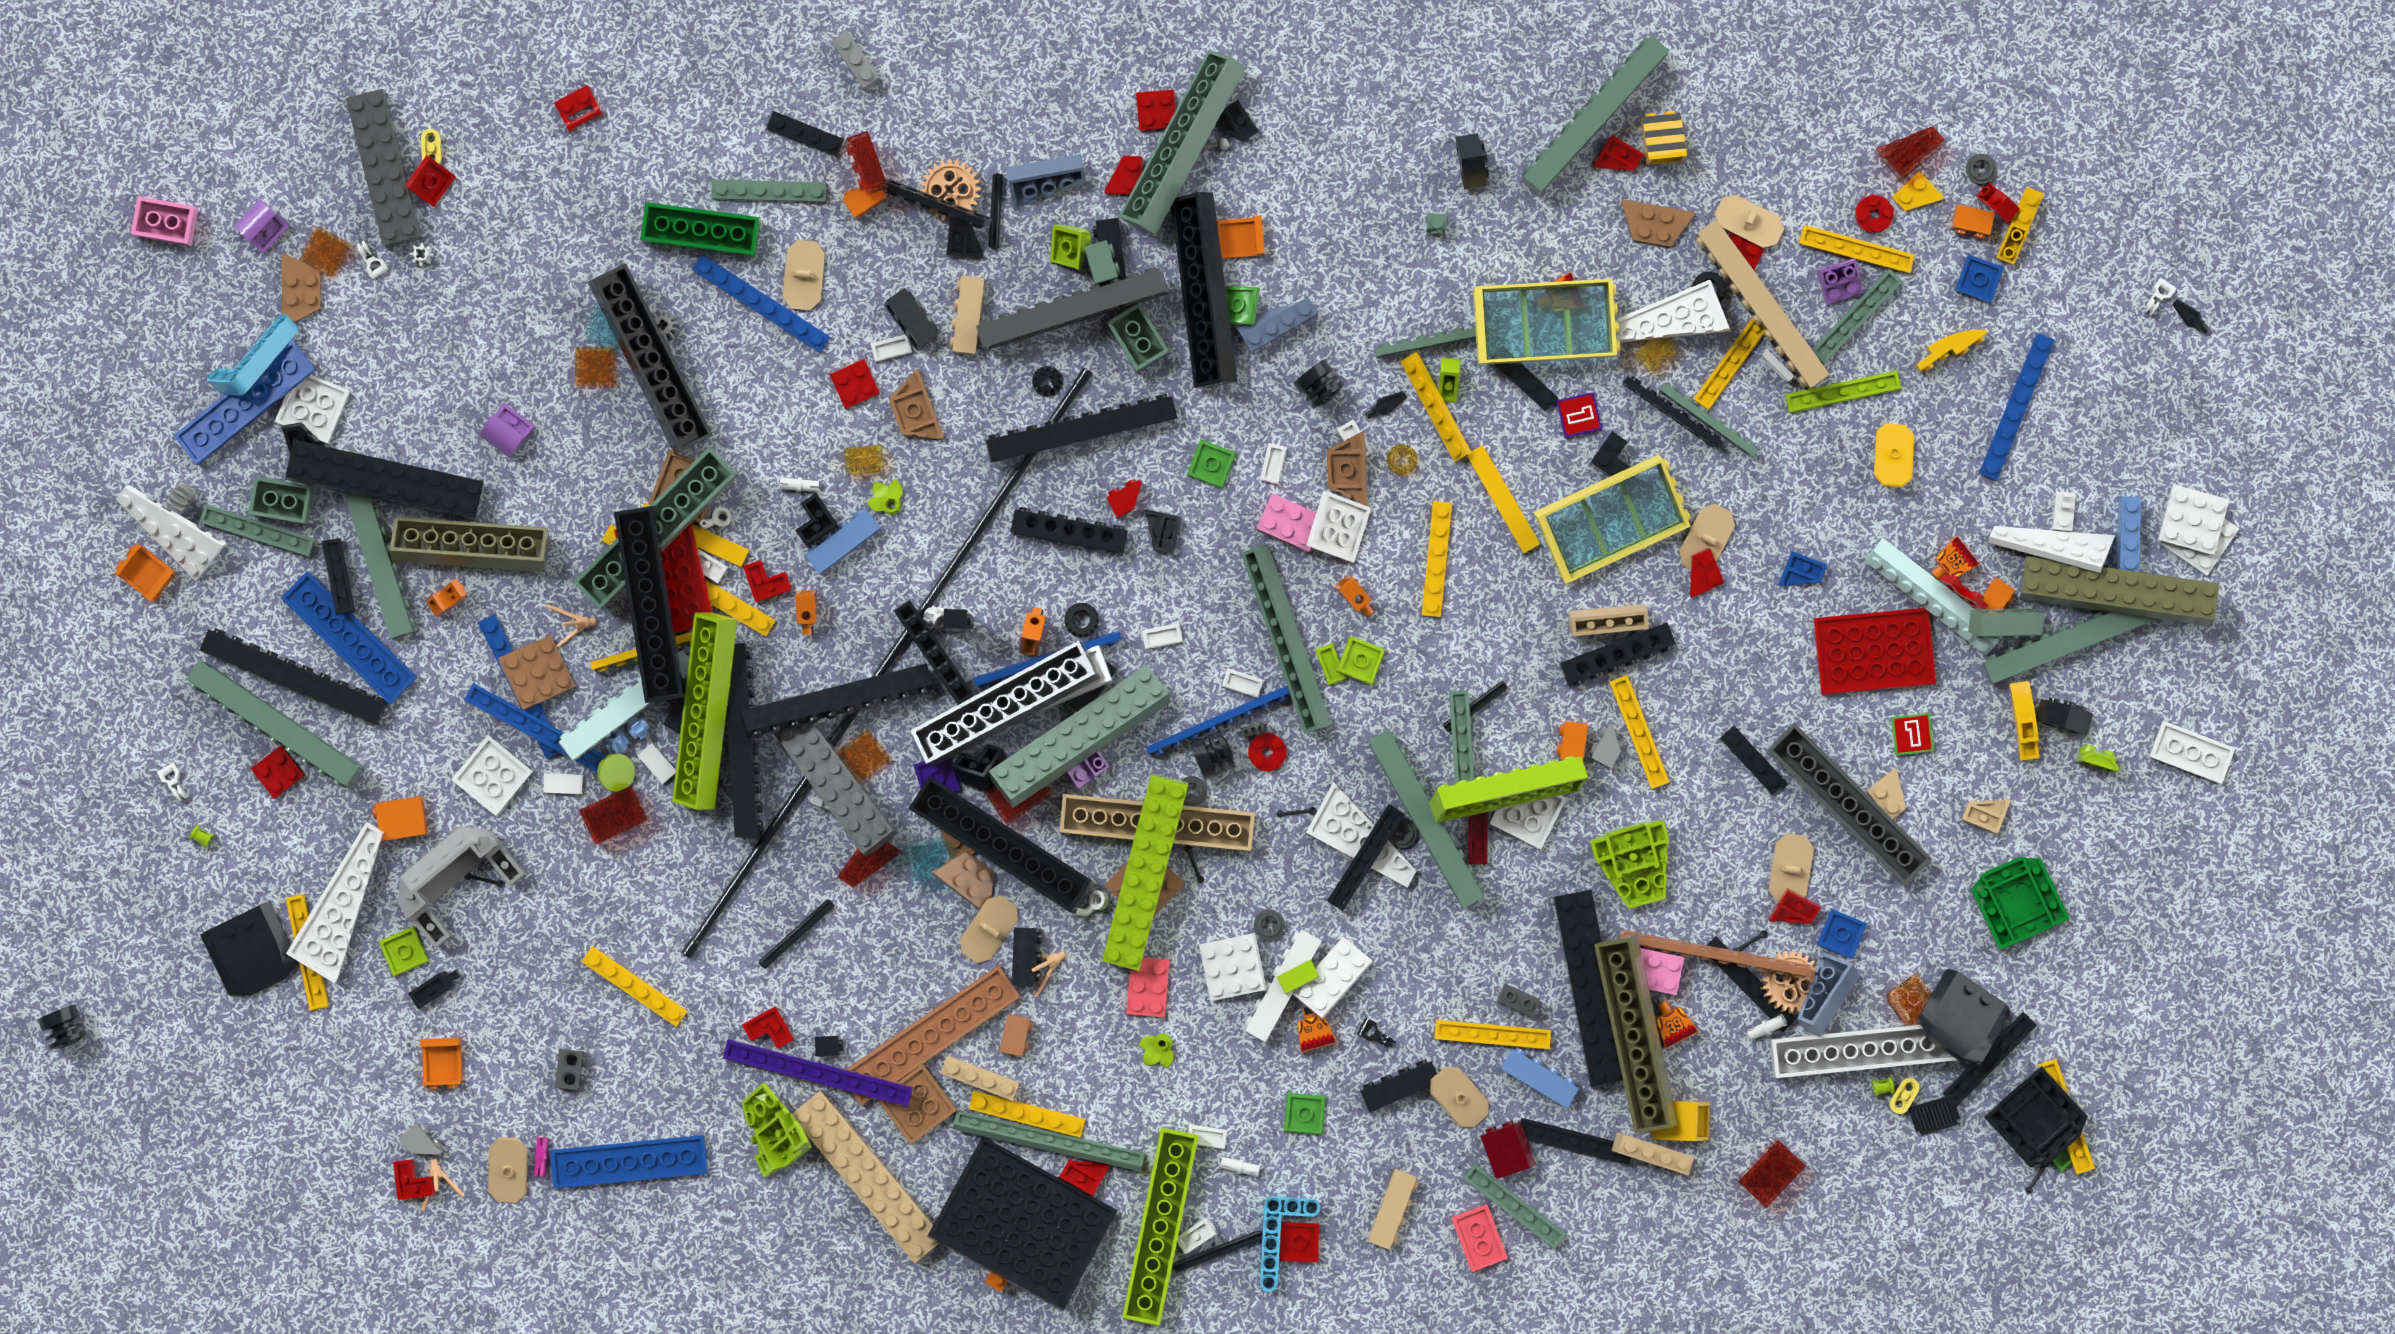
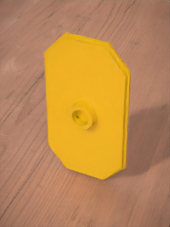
[1874,423,1914,488]

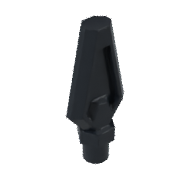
[2172,299,2210,334]
[1365,391,1407,419]

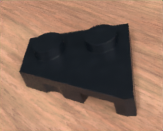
[1215,99,1260,142]
[946,216,983,258]
[282,422,325,453]
[1145,509,1182,555]

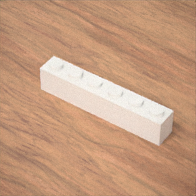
[1244,930,1321,1042]

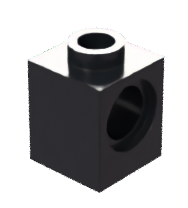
[815,1035,843,1056]

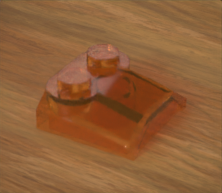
[300,226,352,278]
[1886,972,1931,1026]

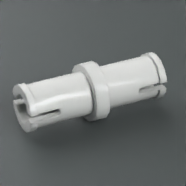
[780,477,819,493]
[1747,1014,1787,1041]
[1220,1157,1260,1177]

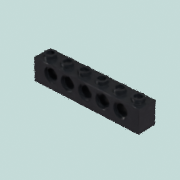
[1010,507,1128,554]
[893,599,974,705]
[1559,622,1676,687]

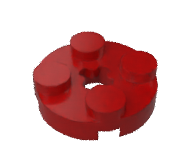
[1855,194,1894,233]
[1248,733,1286,771]

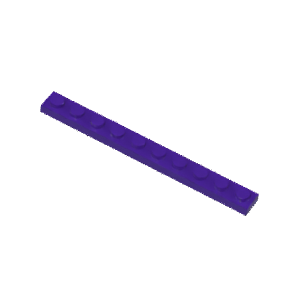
[723,1039,913,1106]

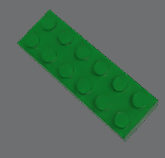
[640,202,761,258]

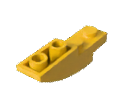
[1996,186,2044,265]
[1914,330,1988,372]
[2009,681,2040,761]

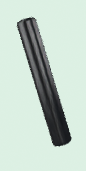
[988,173,1003,249]
[1443,681,1508,732]

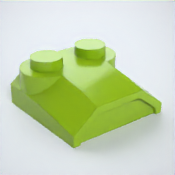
[1050,224,1091,270]
[2075,744,2119,773]

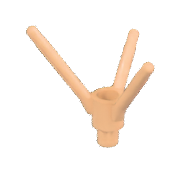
[546,604,596,649]
[1032,951,1066,998]
[421,1159,465,1212]

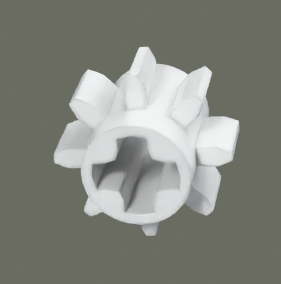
[409,242,434,267]
[923,605,944,630]

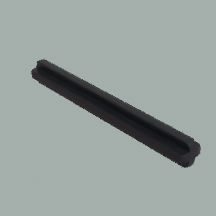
[759,899,835,969]
[1172,1230,1263,1273]

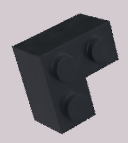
[1455,133,1489,190]
[1589,431,1630,484]
[795,493,839,548]
[2036,697,2093,736]
[952,744,1007,791]

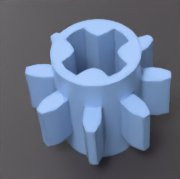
[627,716,650,740]
[604,730,629,754]

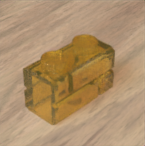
[1633,337,1678,372]
[844,444,885,476]

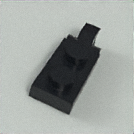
[408,969,461,1009]

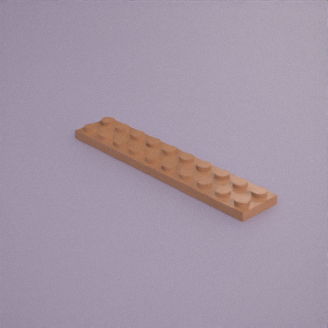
[846,965,1021,1106]

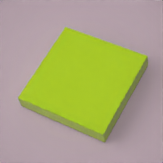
[1336,636,1385,686]
[378,926,429,977]

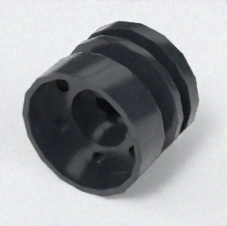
[1293,359,1345,410]
[1189,731,1235,780]
[37,1004,88,1050]

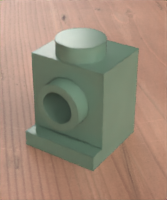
[1426,213,1447,236]

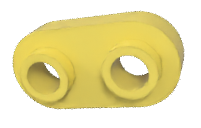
[421,129,442,164]
[1889,1078,1919,1114]

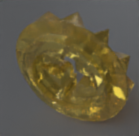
[1387,444,1417,475]

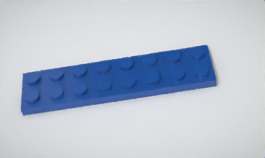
[174,340,316,466]
[281,571,418,705]
[550,1135,708,1188]

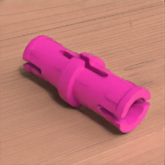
[533,1137,549,1177]

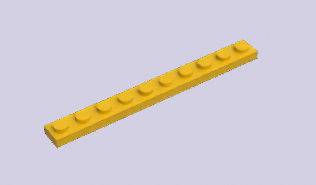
[601,524,776,637]

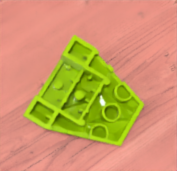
[1589,819,1669,909]
[741,1083,812,1178]

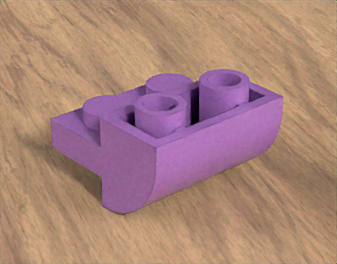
[234,198,289,253]
[1817,258,1863,305]
[480,403,535,458]
[1065,751,1109,790]

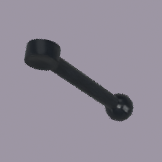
[1276,807,1316,818]
[1185,845,1204,884]
[464,873,504,887]
[1733,930,1768,952]
[2025,1162,2051,1194]

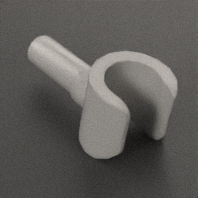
[1203,138,1231,151]

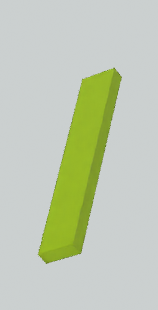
[1785,371,1901,413]

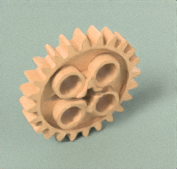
[920,159,982,221]
[1760,950,1816,1013]

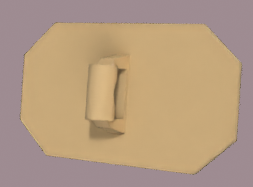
[1715,195,1784,248]
[783,240,825,310]
[1679,503,1735,569]
[1768,833,1814,902]
[960,895,1018,963]
[1430,1067,1489,1128]
[488,1137,528,1203]

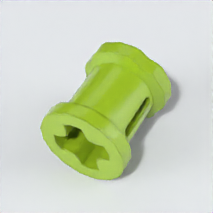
[189,825,214,849]
[1872,1077,1895,1097]

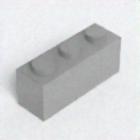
[831,31,881,91]

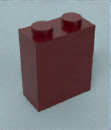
[1480,1120,1536,1180]

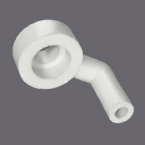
[700,507,732,529]
[1072,890,1109,917]

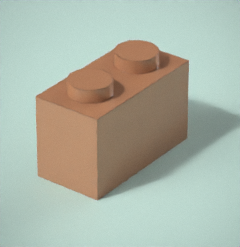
[1000,1014,1033,1056]

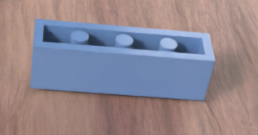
[2117,496,2141,572]
[805,510,881,575]
[1500,1047,1579,1108]

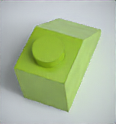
[1438,357,1460,403]

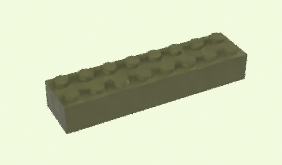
[390,517,550,572]

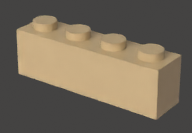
[950,275,985,356]
[1568,604,1649,636]
[940,1055,1020,1101]
[1611,1132,1694,1176]
[1367,1169,1419,1250]

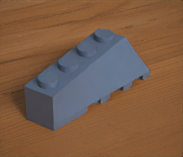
[1006,154,1086,211]
[1234,297,1317,354]
[1797,952,1860,1037]

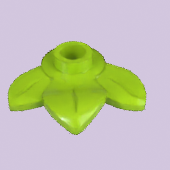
[867,479,903,515]
[1138,1033,1174,1068]

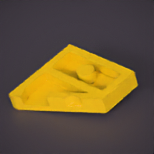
[1891,171,1945,212]

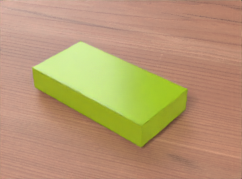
[1315,643,1347,685]
[1277,959,1320,994]

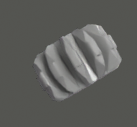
[652,310,680,342]
[166,482,196,515]

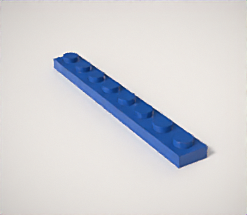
[692,254,830,353]
[1978,333,2055,481]
[477,614,559,759]
[973,630,1122,688]
[464,683,606,773]
[1146,686,1290,756]

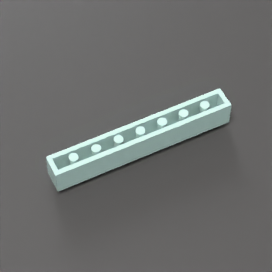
[1865,538,1999,655]
[559,650,689,762]

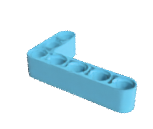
[207,314,299,396]
[1260,1196,1320,1292]

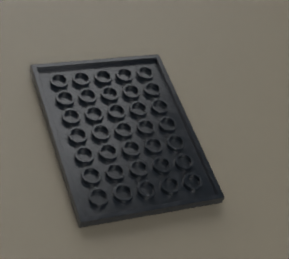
[927,1136,1118,1311]

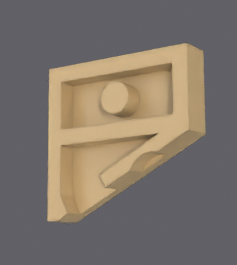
[1866,768,1906,819]
[1961,799,2011,835]

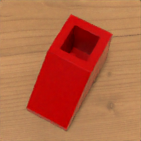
[1976,182,2020,223]
[1106,479,1142,519]

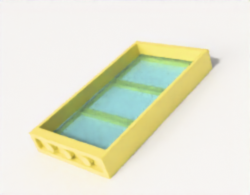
[1473,279,1620,365]
[1533,454,1691,584]

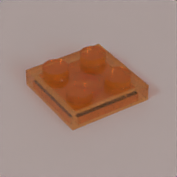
[575,347,614,386]
[838,729,891,782]

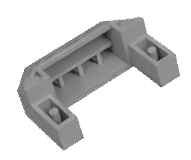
[398,827,527,948]

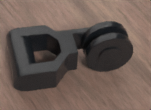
[1357,1017,1396,1048]

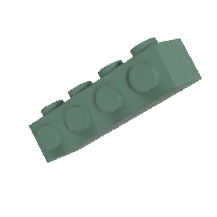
[1968,608,2045,639]

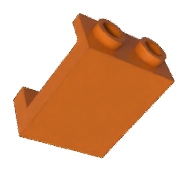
[1217,215,1265,259]
[115,544,177,603]
[373,796,429,842]
[420,1037,463,1089]

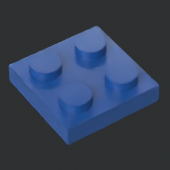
[1954,254,2004,303]
[1816,909,1867,959]

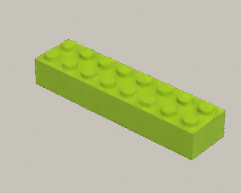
[1429,756,1588,823]

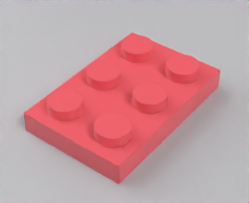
[1126,957,1169,1017]
[1451,1204,1508,1272]

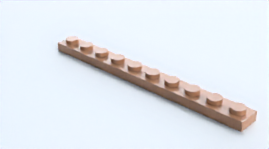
[1619,930,1812,978]

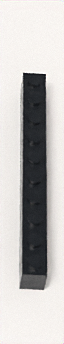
[985,393,1177,463]
[199,628,388,725]
[741,663,933,738]

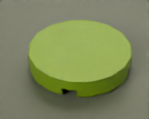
[597,753,635,792]

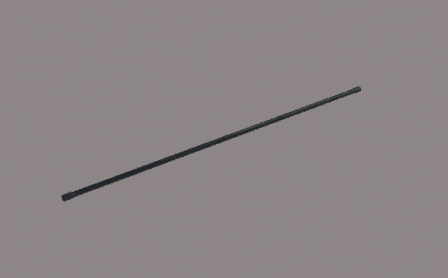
[681,367,1093,959]

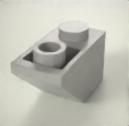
[1589,724,1621,769]
[399,1123,444,1155]

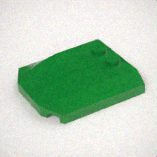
[1970,857,2070,951]

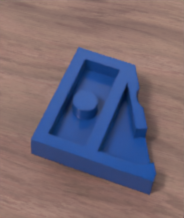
[1778,551,1828,586]

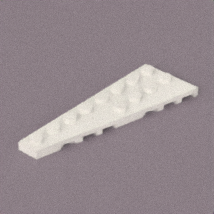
[286,822,384,983]

